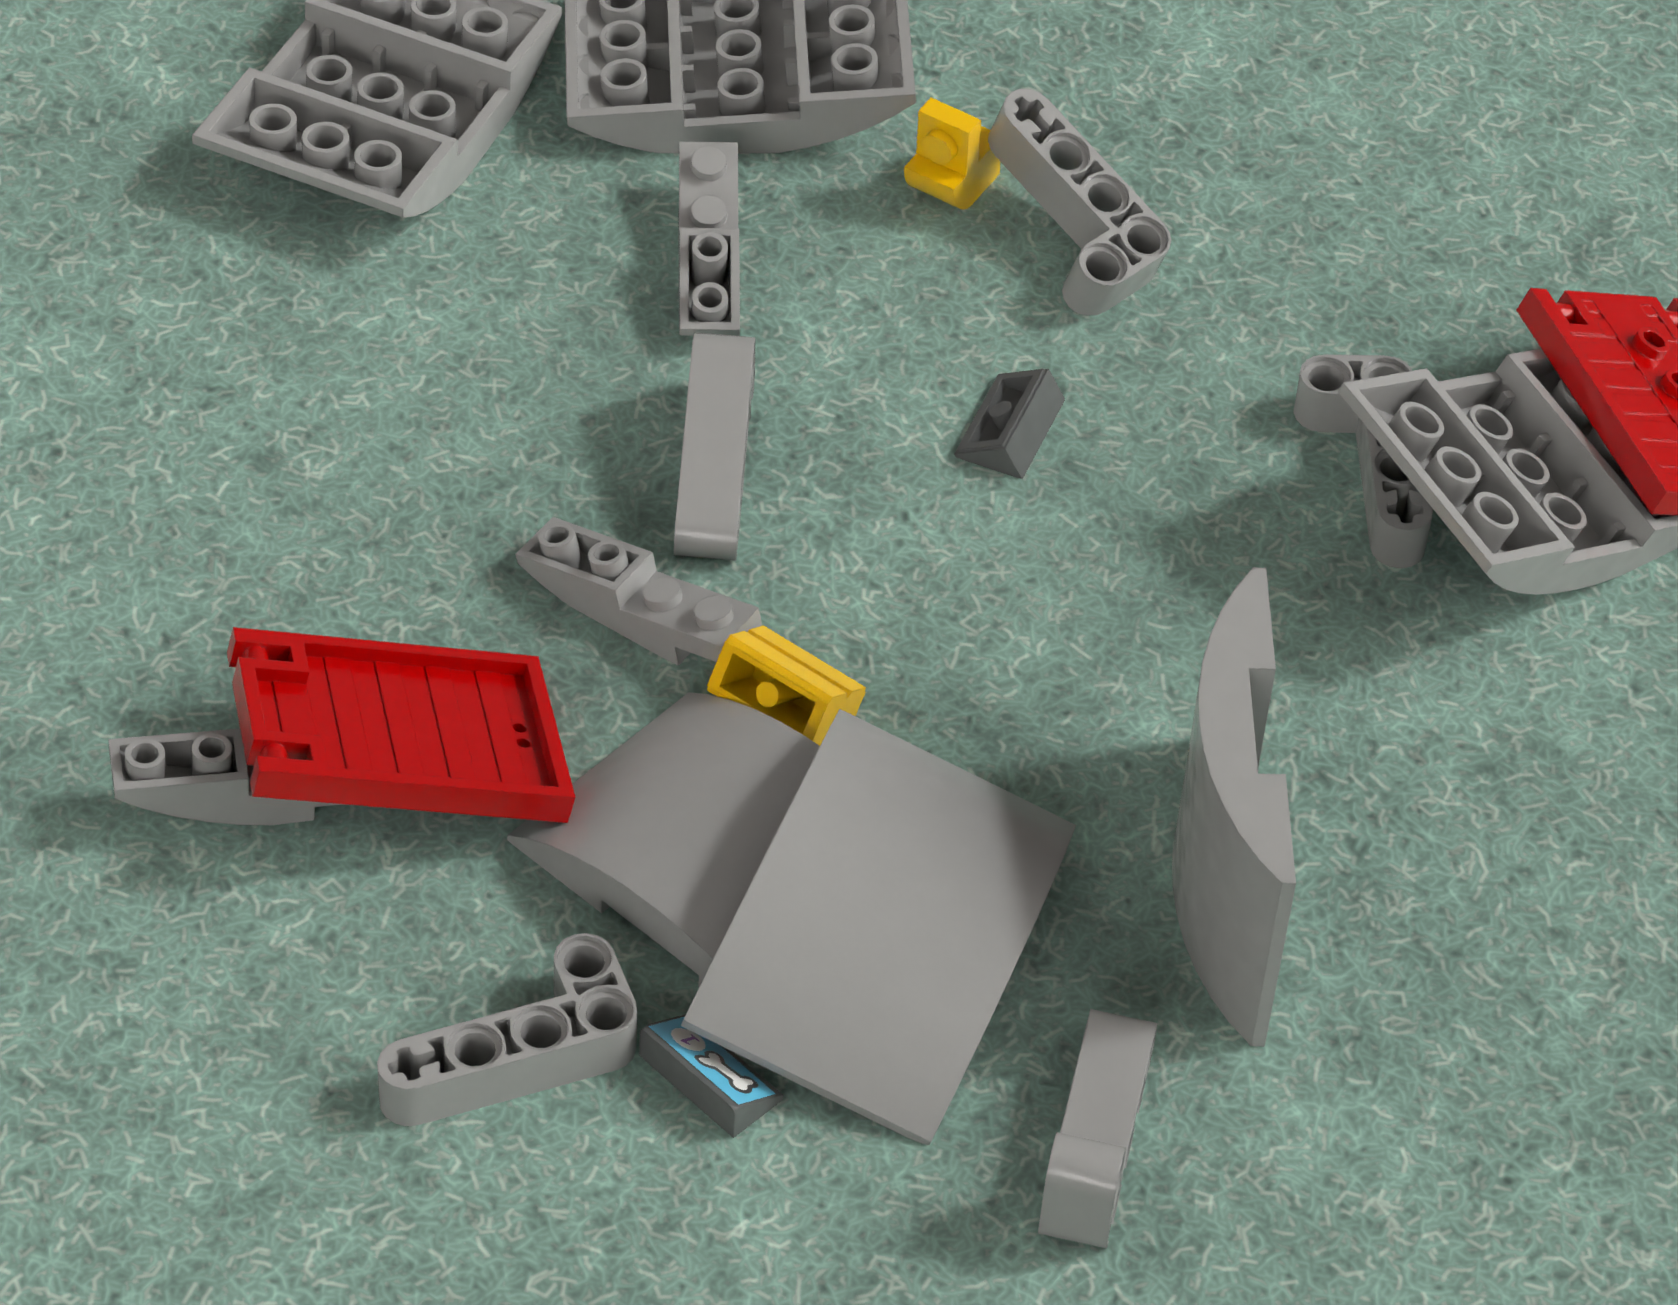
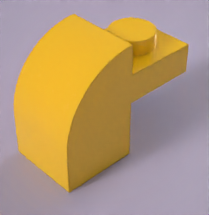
[904,97,1000,210]

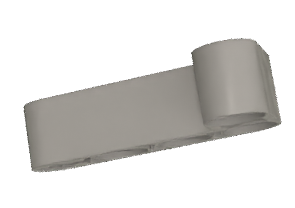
[988,89,1171,316]
[674,333,756,561]
[1293,354,1433,568]
[377,933,637,1126]
[1038,1009,1158,1249]

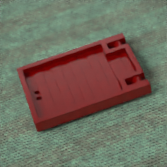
[1516,288,1678,515]
[227,627,576,823]

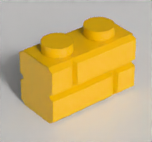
[707,625,866,746]

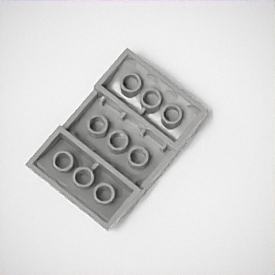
[192,0,562,218]
[565,0,916,153]
[1338,349,1678,595]
[1172,567,1296,1047]
[507,692,820,988]
[681,709,1076,1145]

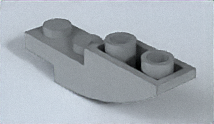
[678,142,740,336]
[515,517,762,665]
[108,728,344,825]

